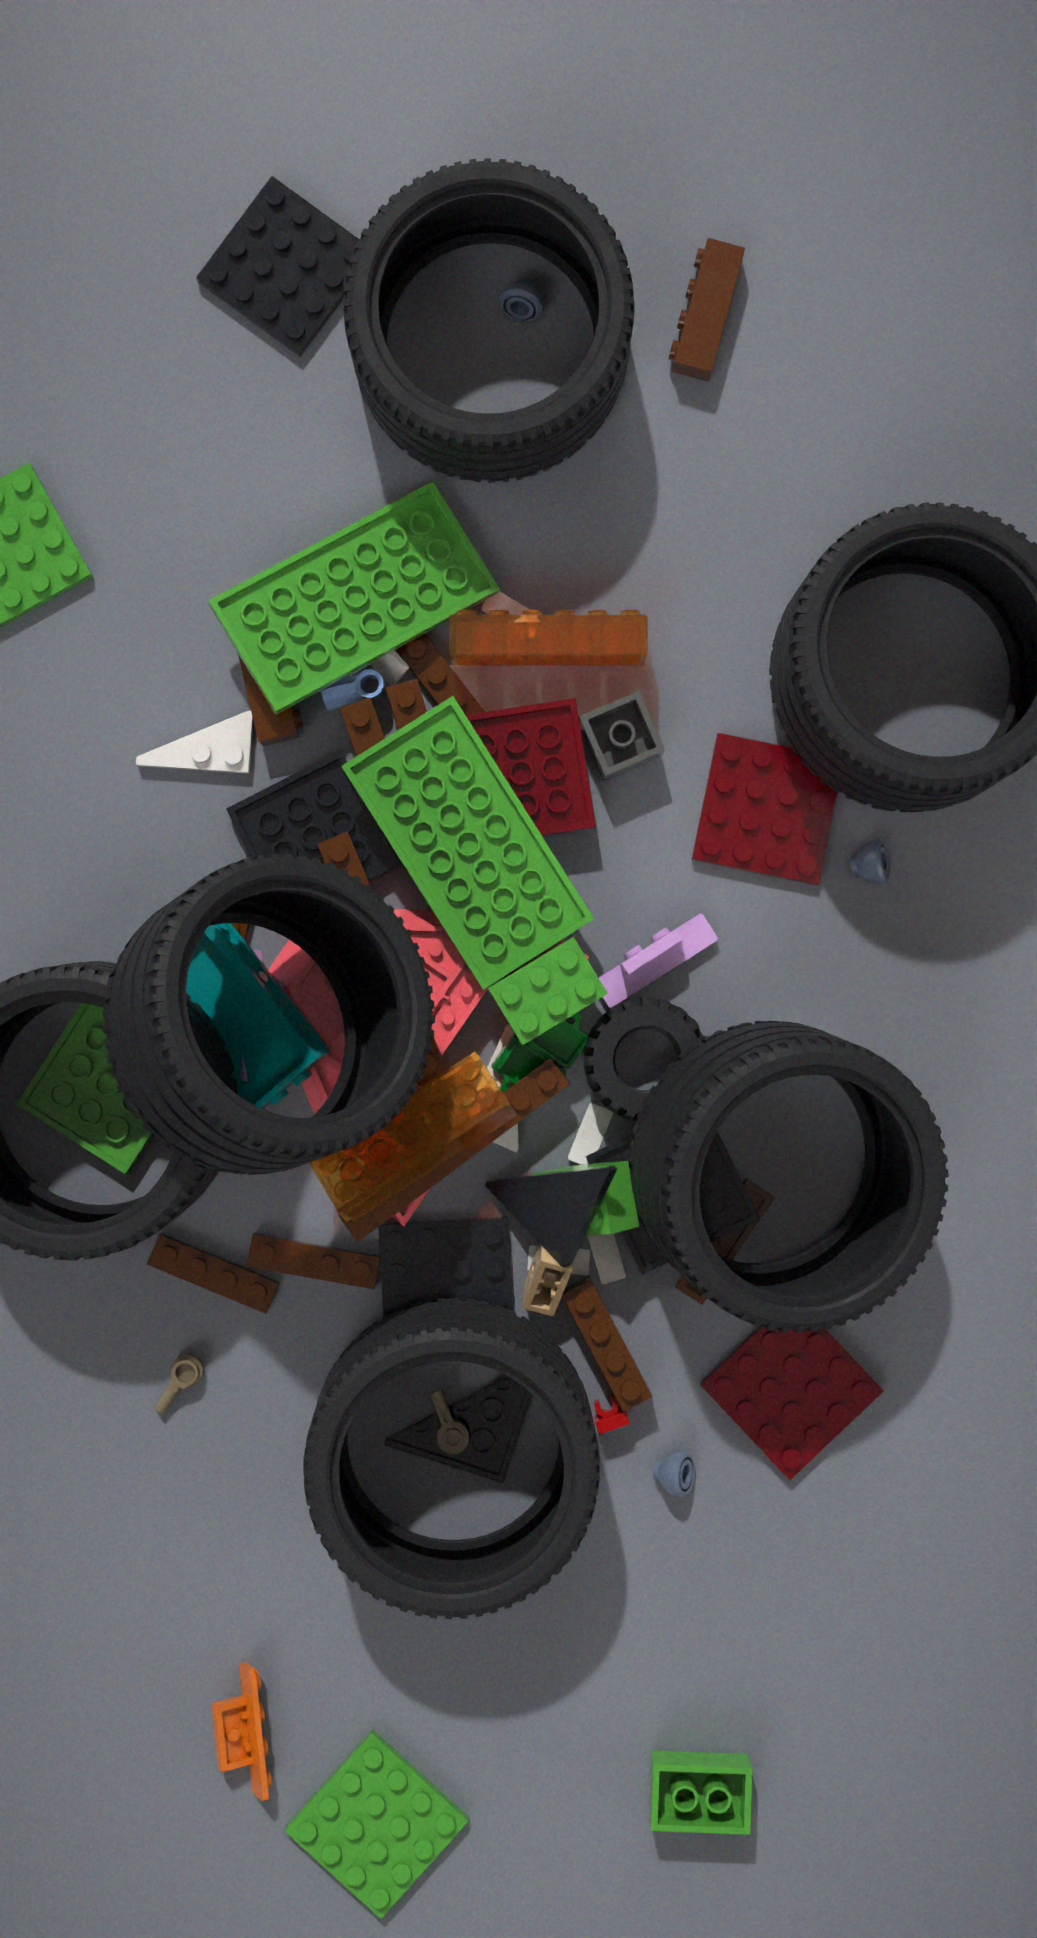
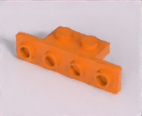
[211,1662,272,1801]

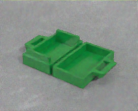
[491,1013,589,1092]

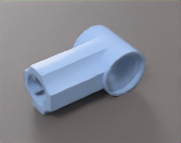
[321,669,387,711]

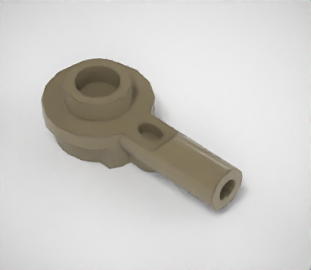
[154,1354,203,1414]
[430,1389,469,1454]

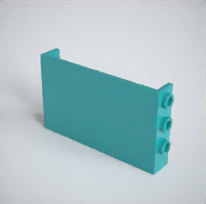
[186,923,331,1111]

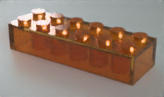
[449,609,648,666]
[309,1051,517,1224]

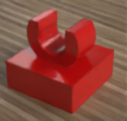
[594,1394,630,1435]

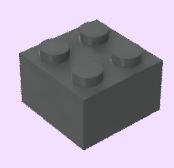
[579,691,665,781]

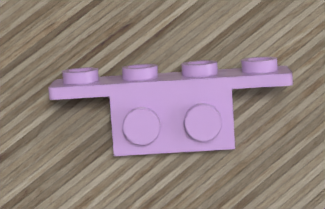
[599,914,718,1008]

